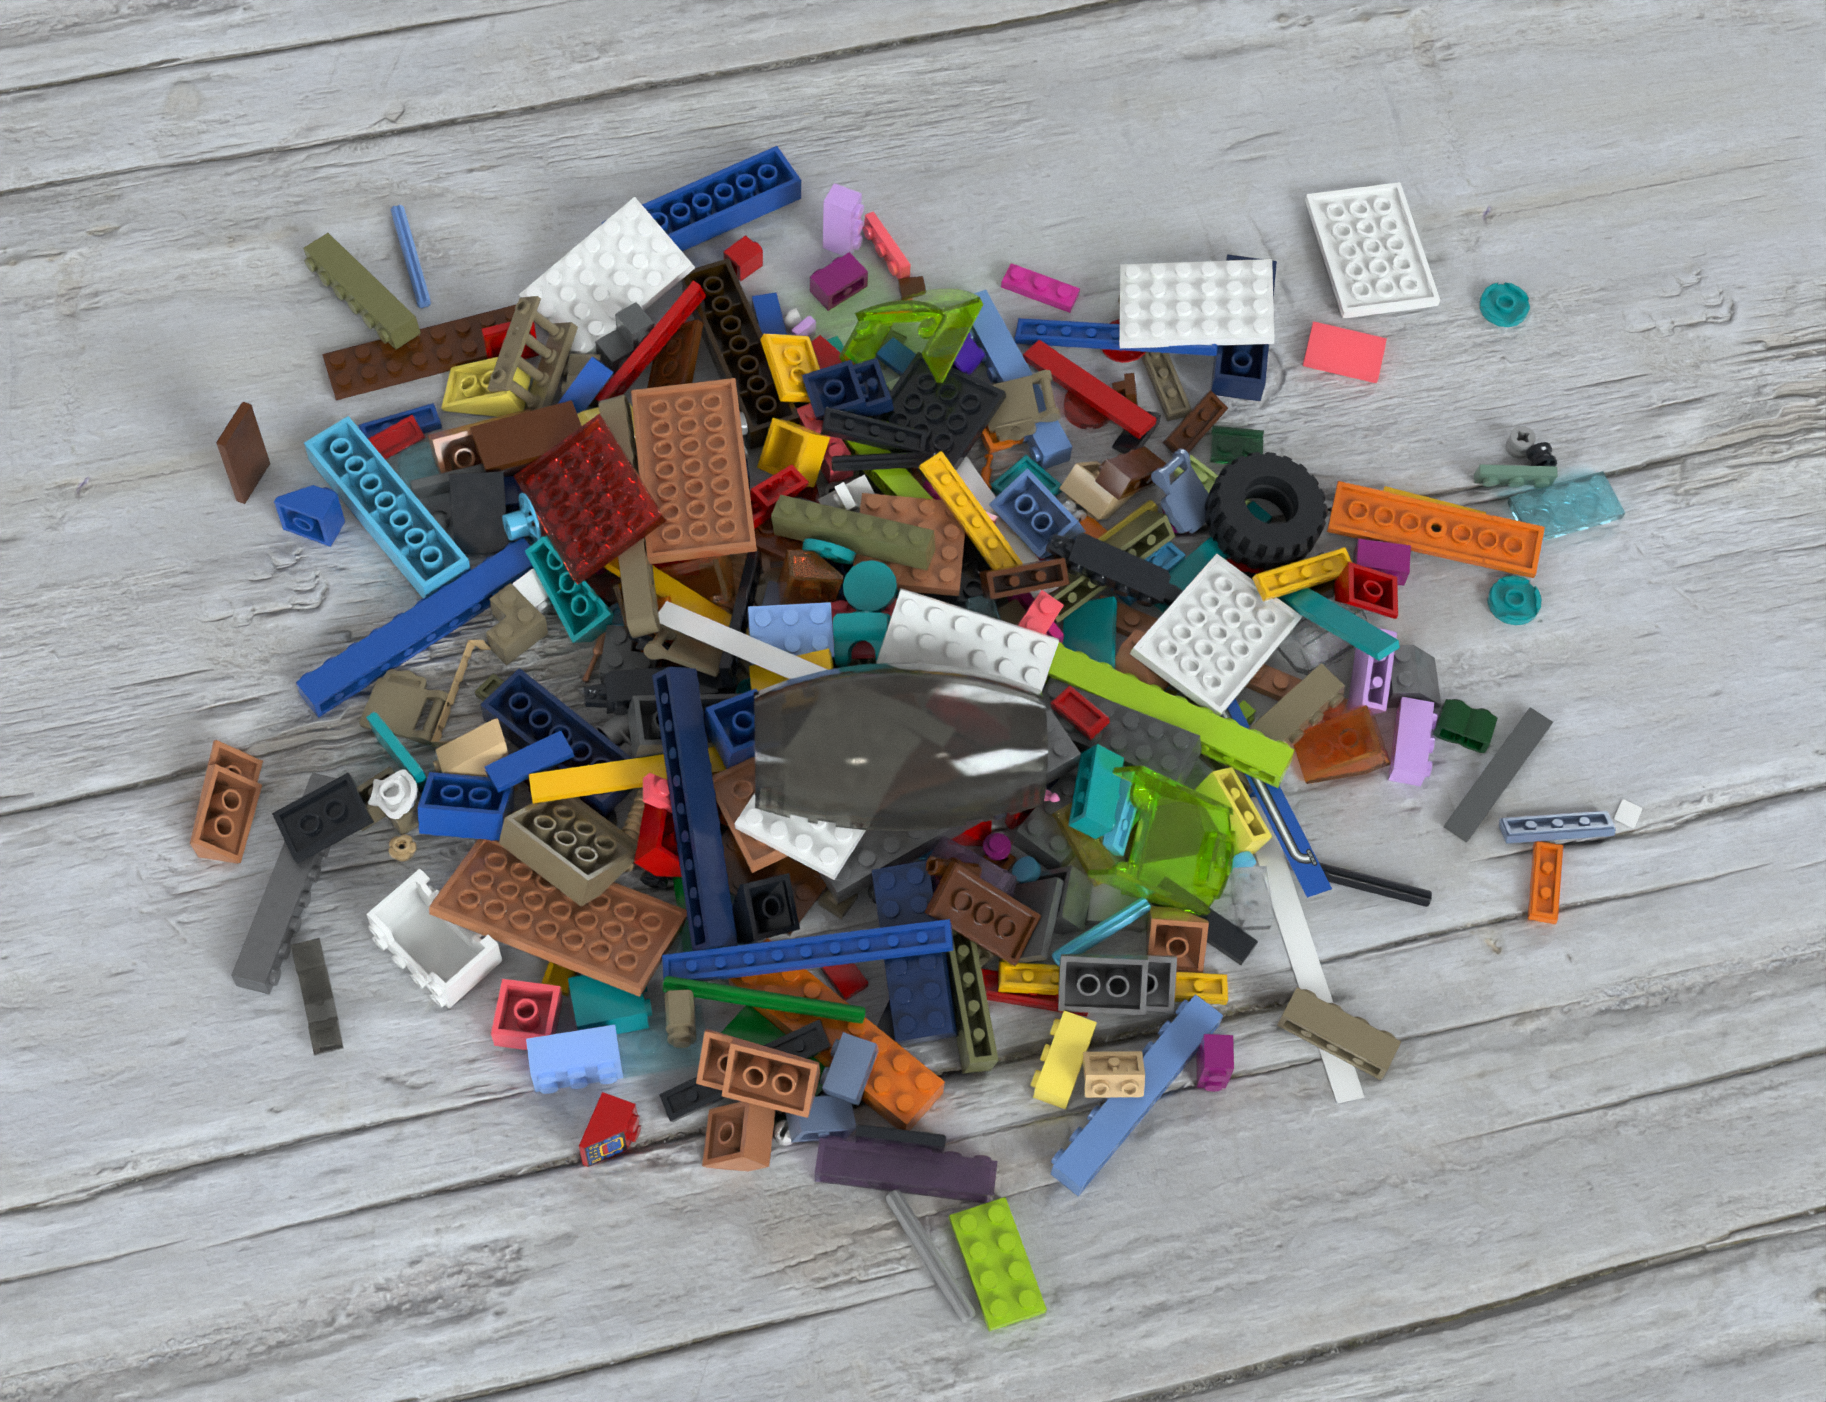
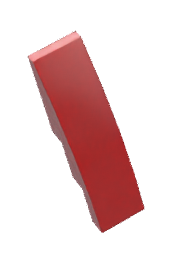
[750,464,809,529]

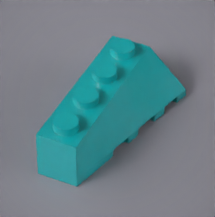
[525,536,614,643]

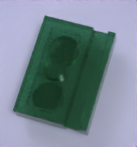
[1210,426,1264,464]

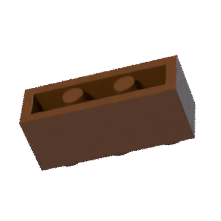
[1095,446,1167,500]
[979,558,1070,600]

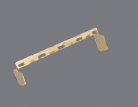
[431,640,491,747]

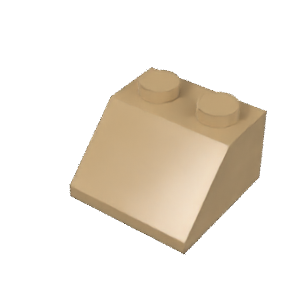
[1059,461,1134,520]

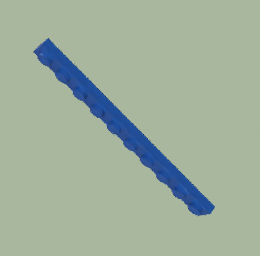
[662,919,954,982]

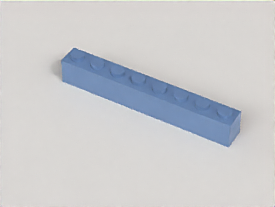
[955,290,1072,470]
[1051,994,1223,1197]

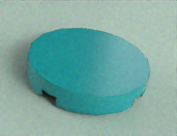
[1479,282,1530,328]
[802,538,856,564]
[843,560,898,613]
[1487,575,1542,626]

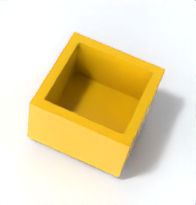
[757,418,830,488]

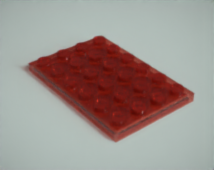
[514,414,666,585]

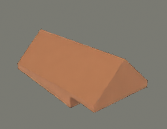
[190,740,263,864]
[696,1029,821,1118]

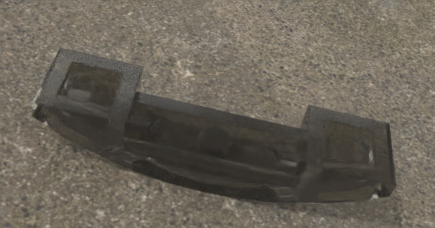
[291,938,344,1056]

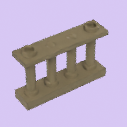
[487,296,578,411]

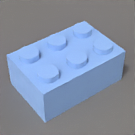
[747,602,834,665]
[526,1025,623,1094]

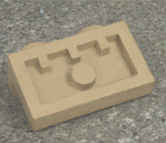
[1083,1051,1145,1098]

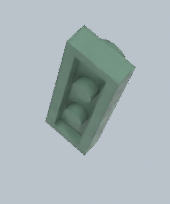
[1474,464,1558,488]

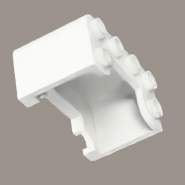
[367,869,502,1008]

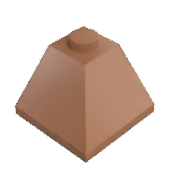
[1115,629,1171,691]
[1146,906,1209,973]

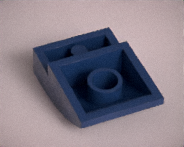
[802,358,894,420]

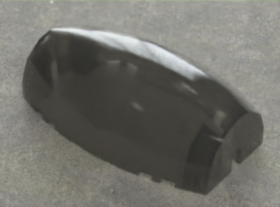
[753,663,1048,831]

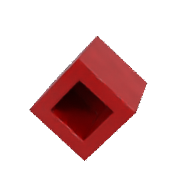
[723,235,763,282]

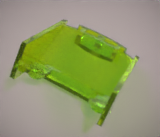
[839,288,984,383]
[1087,765,1235,915]

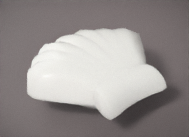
[368,769,418,819]

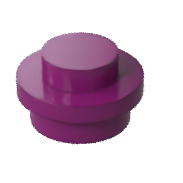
[983,833,1011,860]

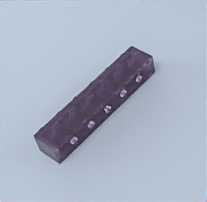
[814,1136,998,1204]

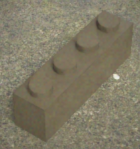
[1248,663,1345,744]
[1277,987,1401,1080]

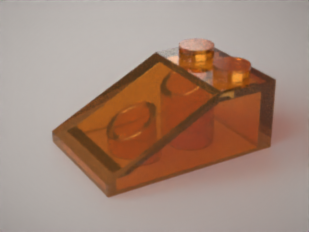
[1293,705,1391,784]

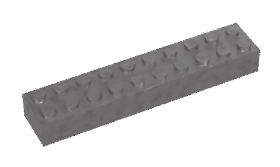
[818,709,1081,904]

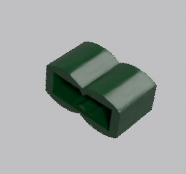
[1433,699,1498,753]

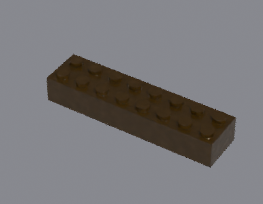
[681,258,800,449]

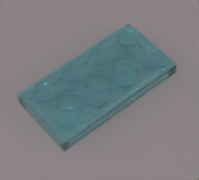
[1507,471,1625,541]

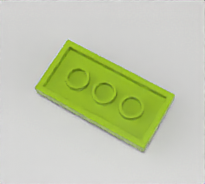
[949,1197,1047,1332]

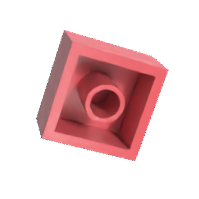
[491,979,563,1050]

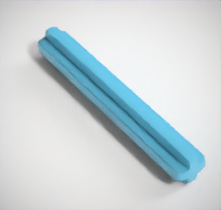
[1052,897,1151,967]

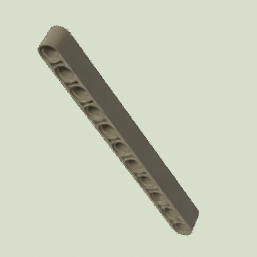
[599,394,661,638]

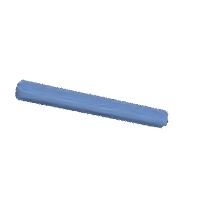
[391,205,431,308]

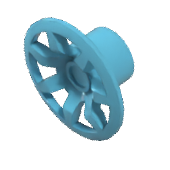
[502,493,542,545]

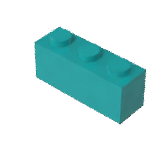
[1068,744,1124,839]

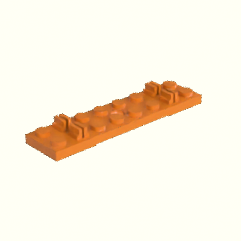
[1327,481,1545,578]

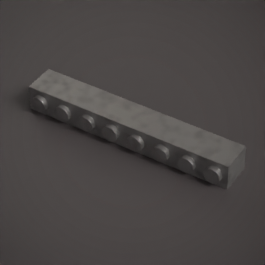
[231,772,337,995]

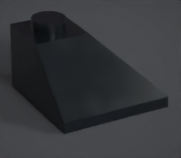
[732,873,800,943]

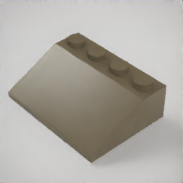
[499,797,638,906]

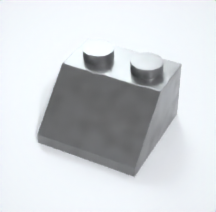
[1387,645,1441,708]
[1036,865,1093,935]

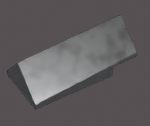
[1058,954,1177,1015]

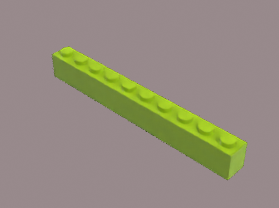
[1045,642,1294,788]

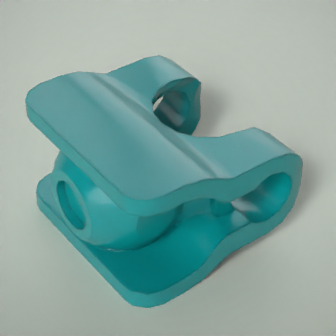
[833,611,891,667]

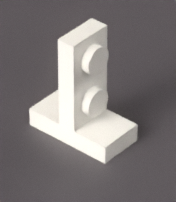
[818,474,875,511]

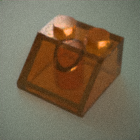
[777,549,843,605]

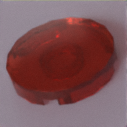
[1063,391,1110,429]

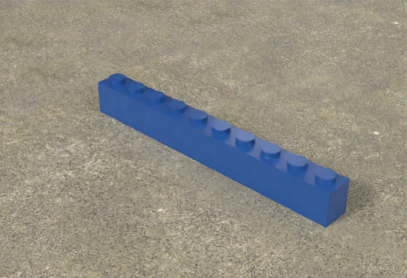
[296,537,533,718]

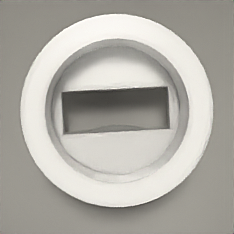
[783,308,802,330]
[774,1120,794,1146]

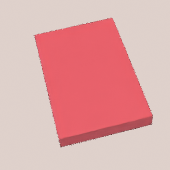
[1303,321,1387,383]

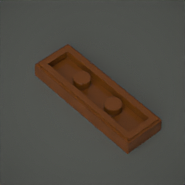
[1162,390,1228,453]

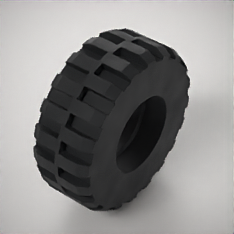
[1205,452,1328,571]

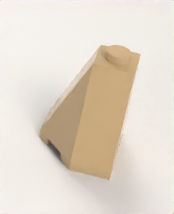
[433,718,518,792]

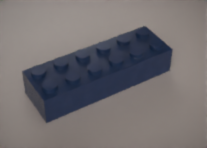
[1211,254,1277,401]
[480,668,633,818]
[872,860,959,1046]

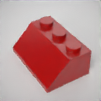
[634,803,682,877]

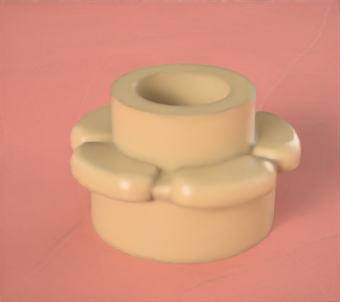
[388,834,417,861]

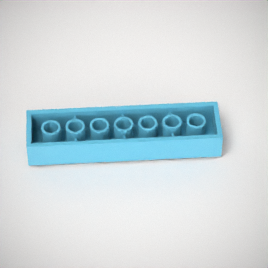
[304,416,471,599]

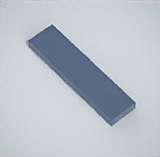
[1499,811,1616,844]

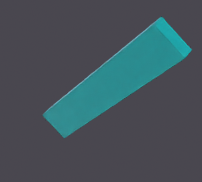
[1154,501,1272,613]
[1277,588,1400,661]

